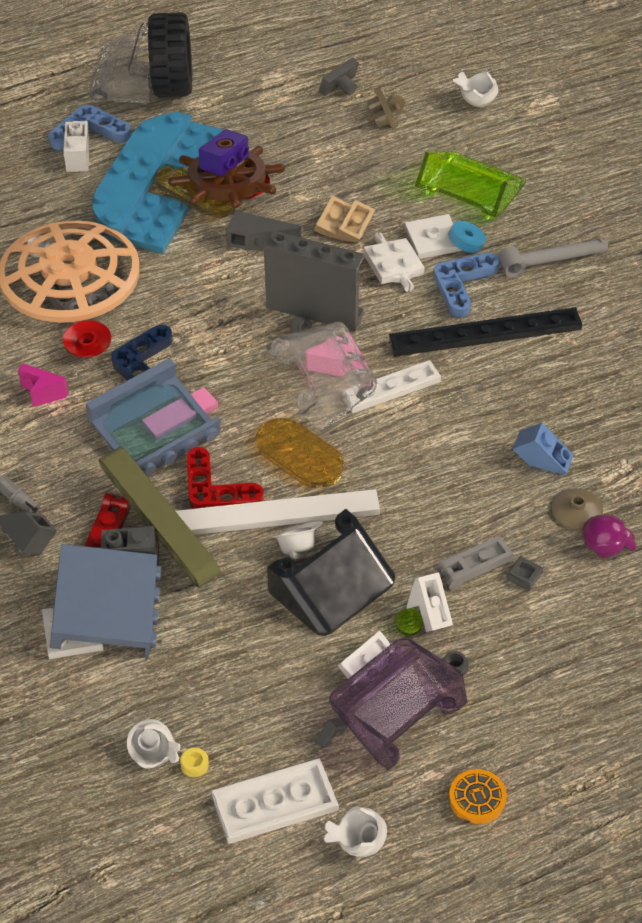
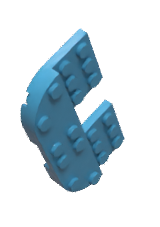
[92,111,224,254]

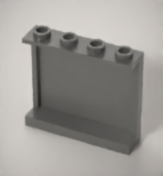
[264,230,364,331]

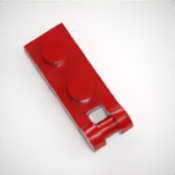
[84,493,131,548]

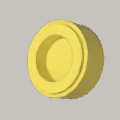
[180,748,209,777]

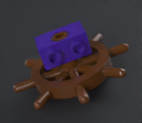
[168,129,285,208]

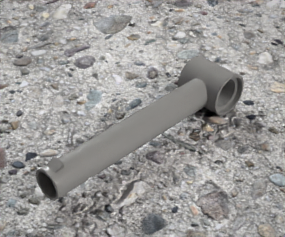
[498,237,608,278]

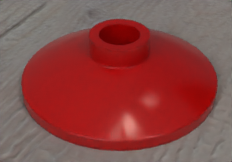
[63,320,112,358]

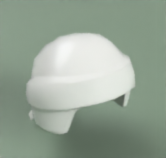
[453,71,499,108]
[127,719,180,769]
[324,806,387,858]

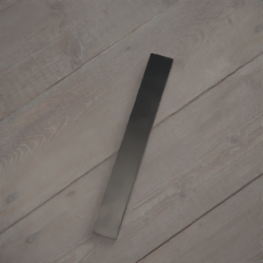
[389,307,582,357]

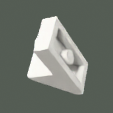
[407,572,453,632]

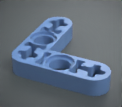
[49,105,131,150]
[434,253,500,318]

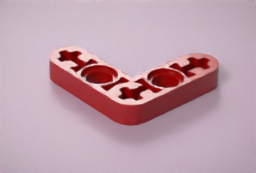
[187,447,264,509]

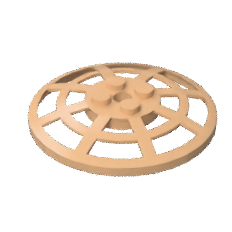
[0,220,140,323]

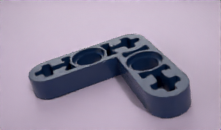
[111,325,173,381]

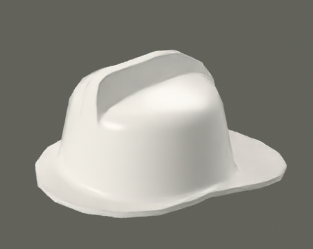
[272,521,323,560]

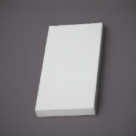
[211,758,339,844]

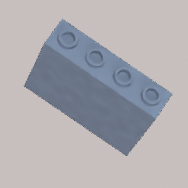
[50,544,161,658]

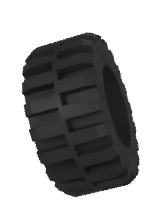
[148,12,192,98]

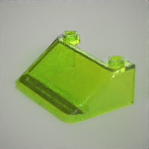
[415,150,527,220]

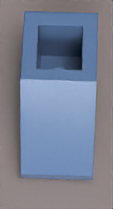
[513,422,574,475]

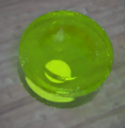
[396,608,423,636]

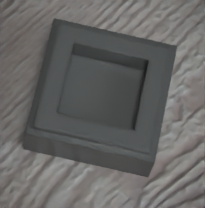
[506,556,543,591]

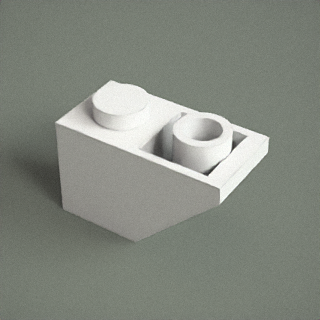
[63,121,89,172]

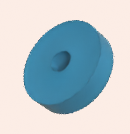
[448,221,486,253]

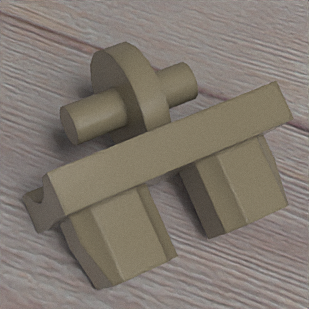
[366,87,405,129]

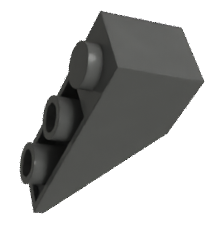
[226,211,302,251]

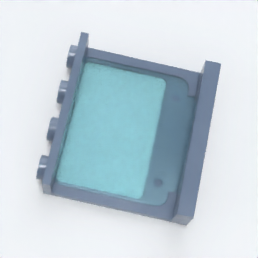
[86,358,221,477]

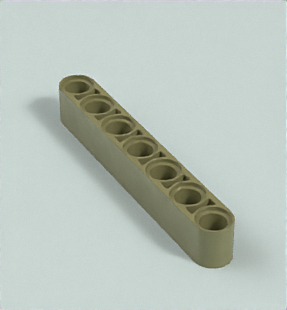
[99,446,221,588]

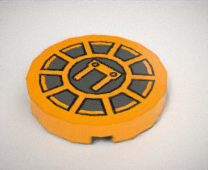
[449,769,507,825]

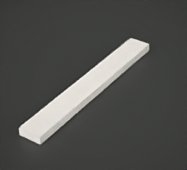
[176,489,380,535]

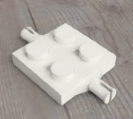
[363,232,425,292]

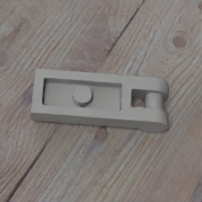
[436,535,514,590]

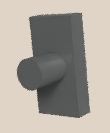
[319,58,359,96]

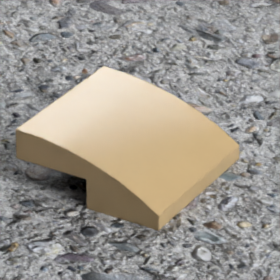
[314,195,375,242]

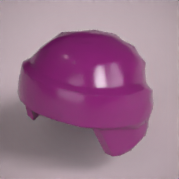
[582,514,636,558]

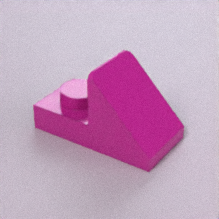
[18,363,69,407]

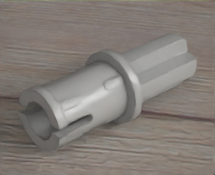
[0,477,40,513]

